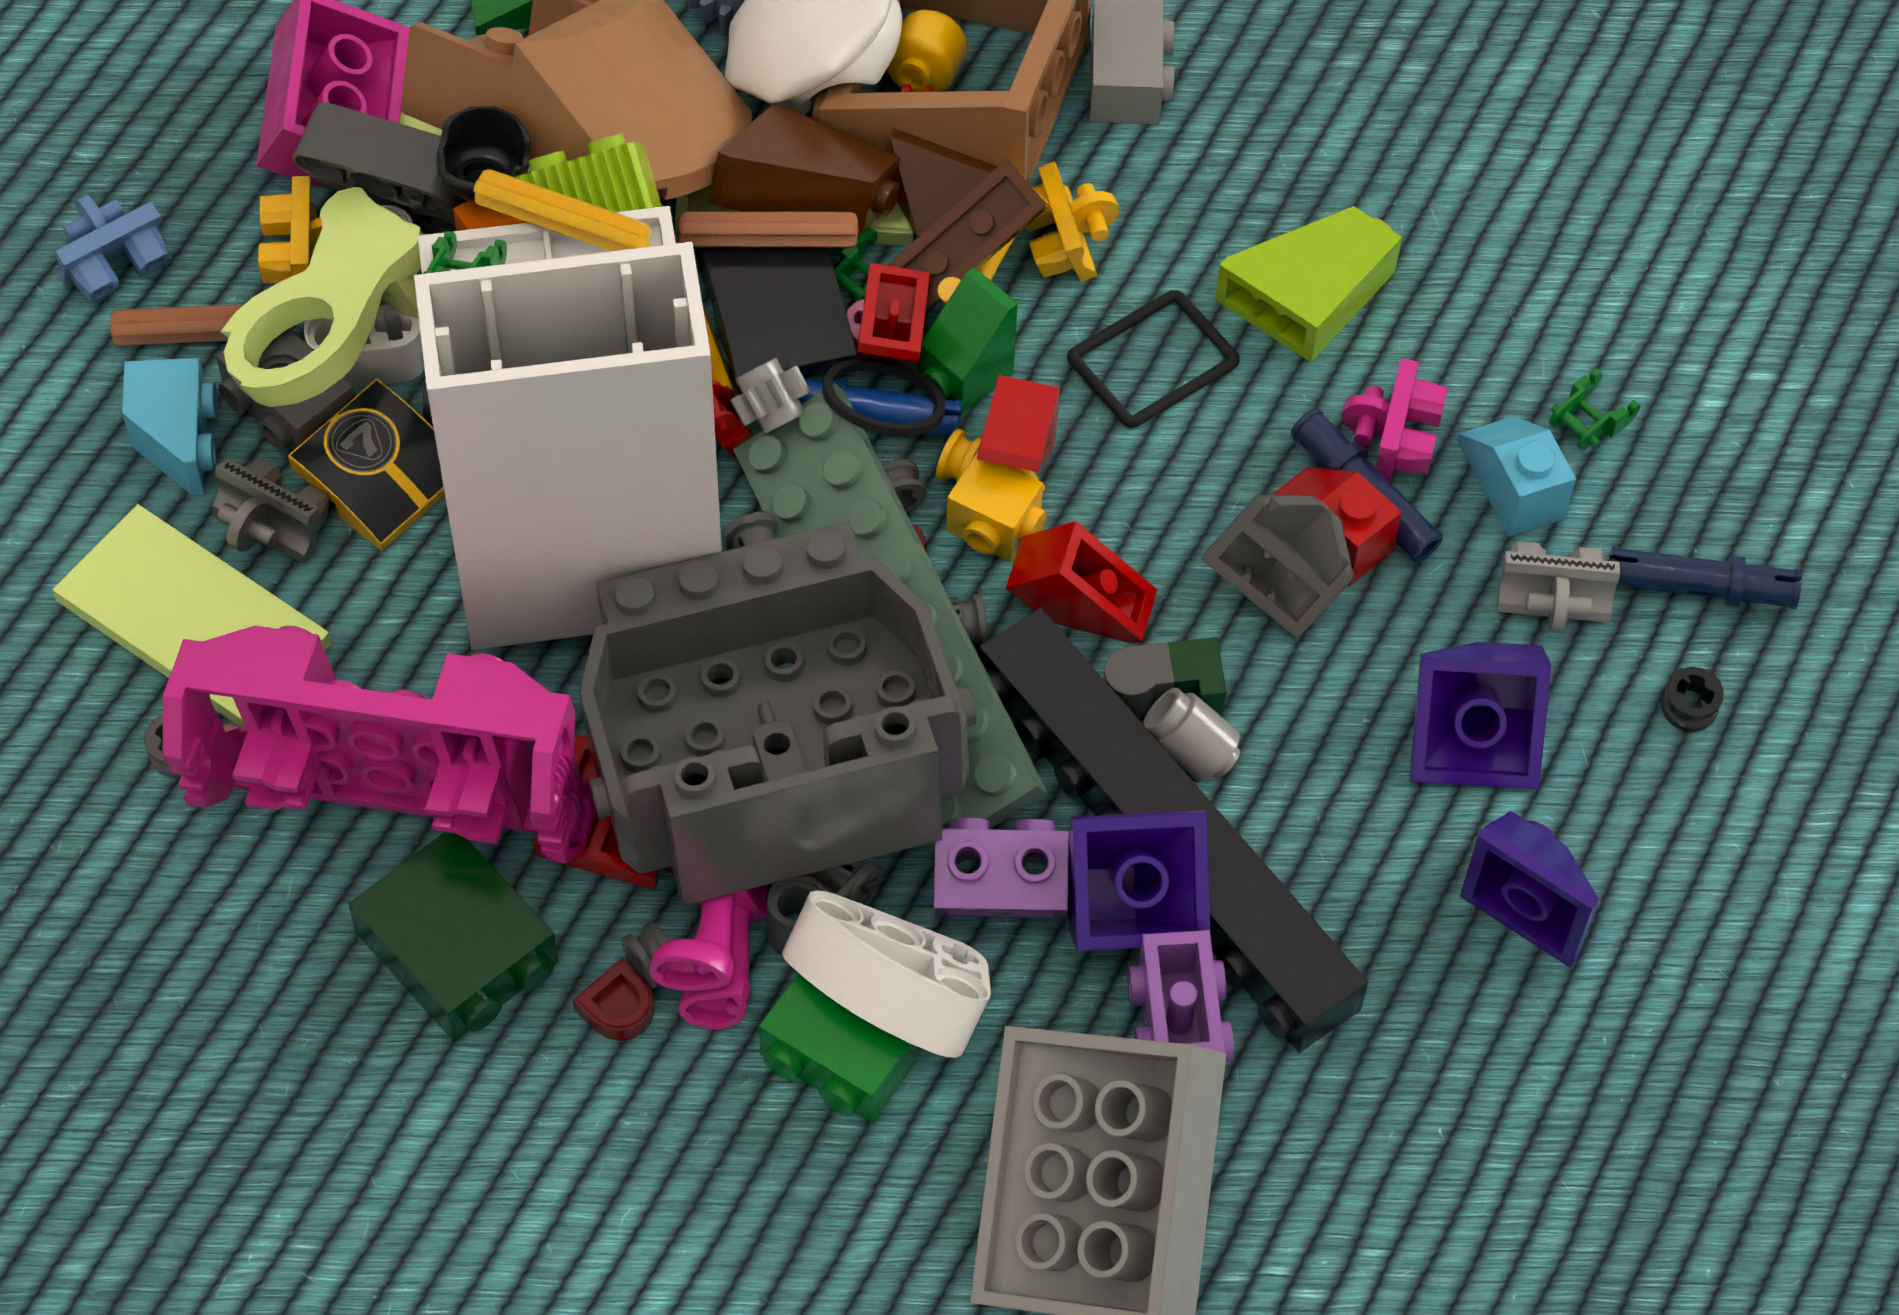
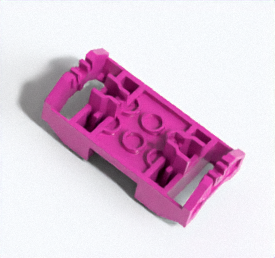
[163,626,596,863]

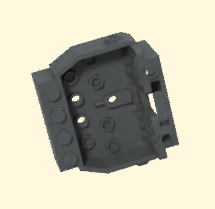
[579,521,976,906]

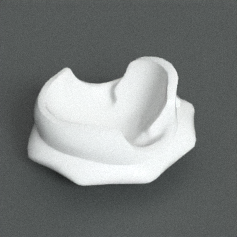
[724,0,902,116]

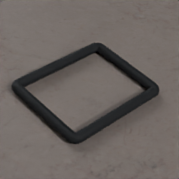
[1067,290,1240,428]

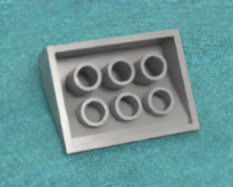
[970,1026,1227,1315]

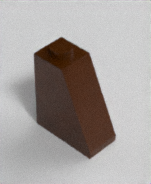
[709,103,901,233]

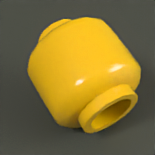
[886,10,968,92]

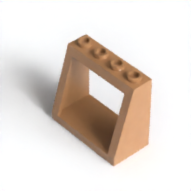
[812,0,1091,184]

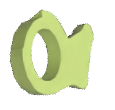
[220,187,423,407]

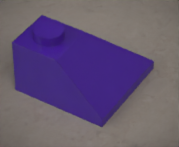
[1409,642,1552,789]
[1068,810,1211,951]
[1459,811,1599,968]

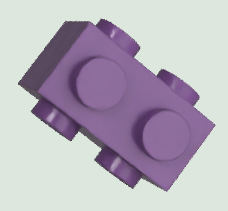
[934,818,1069,919]
[1127,930,1234,1062]

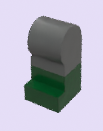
[1103,637,1227,719]

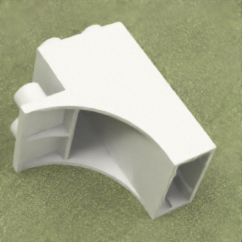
[414,206,722,650]

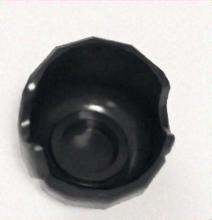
[436,106,531,204]

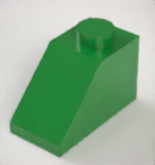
[919,267,1018,415]

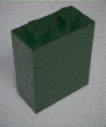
[348,832,559,1042]

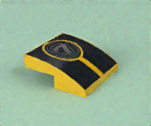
[288,379,445,552]

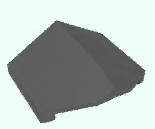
[1201,495,1354,639]

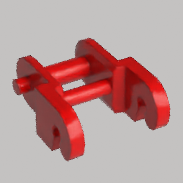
[712,381,754,458]

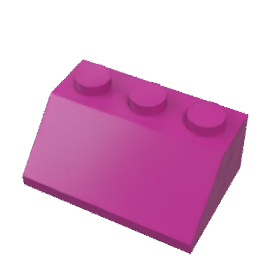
[256,0,410,185]

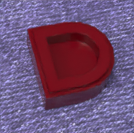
[573,958,655,1041]

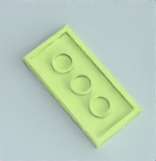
[52,504,332,726]

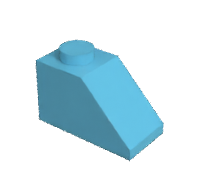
[1457,416,1576,537]

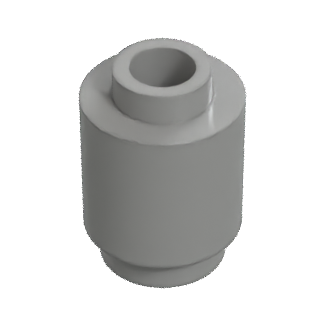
[1143,688,1240,781]

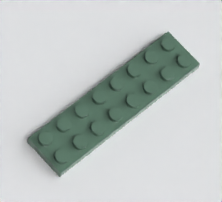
[733,383,1047,858]

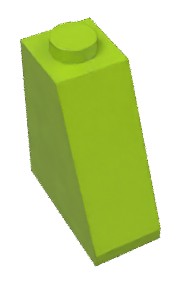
[1215,206,1402,362]

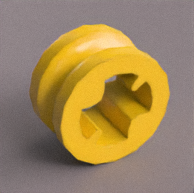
[936,428,981,483]

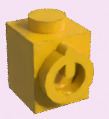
[946,452,1047,562]

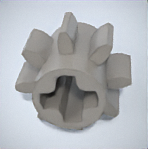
[730,357,810,434]

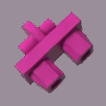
[1341,358,1448,483]

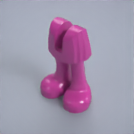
[649,884,768,1030]

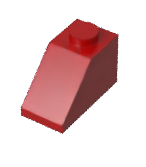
[1272,467,1402,587]
[1006,521,1157,644]

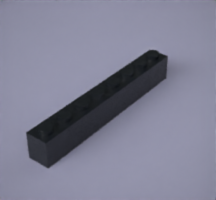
[979,608,1368,1053]

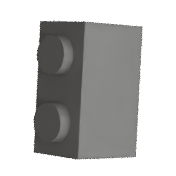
[1090,0,1174,124]

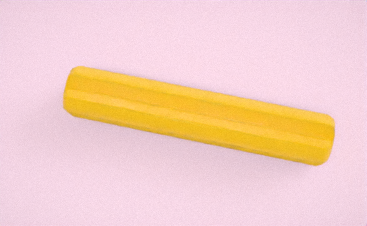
[473,169,651,251]

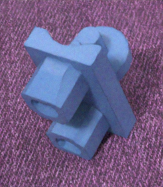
[55,194,168,303]

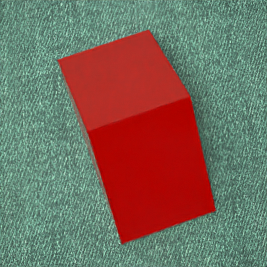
[856,263,930,366]
[977,375,1060,472]

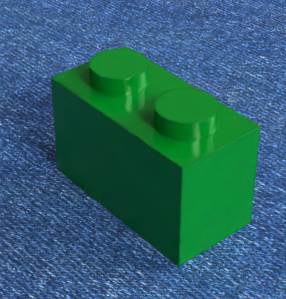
[759,973,917,1123]

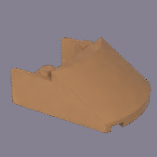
[401,0,752,200]

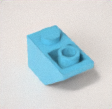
[122,358,218,496]

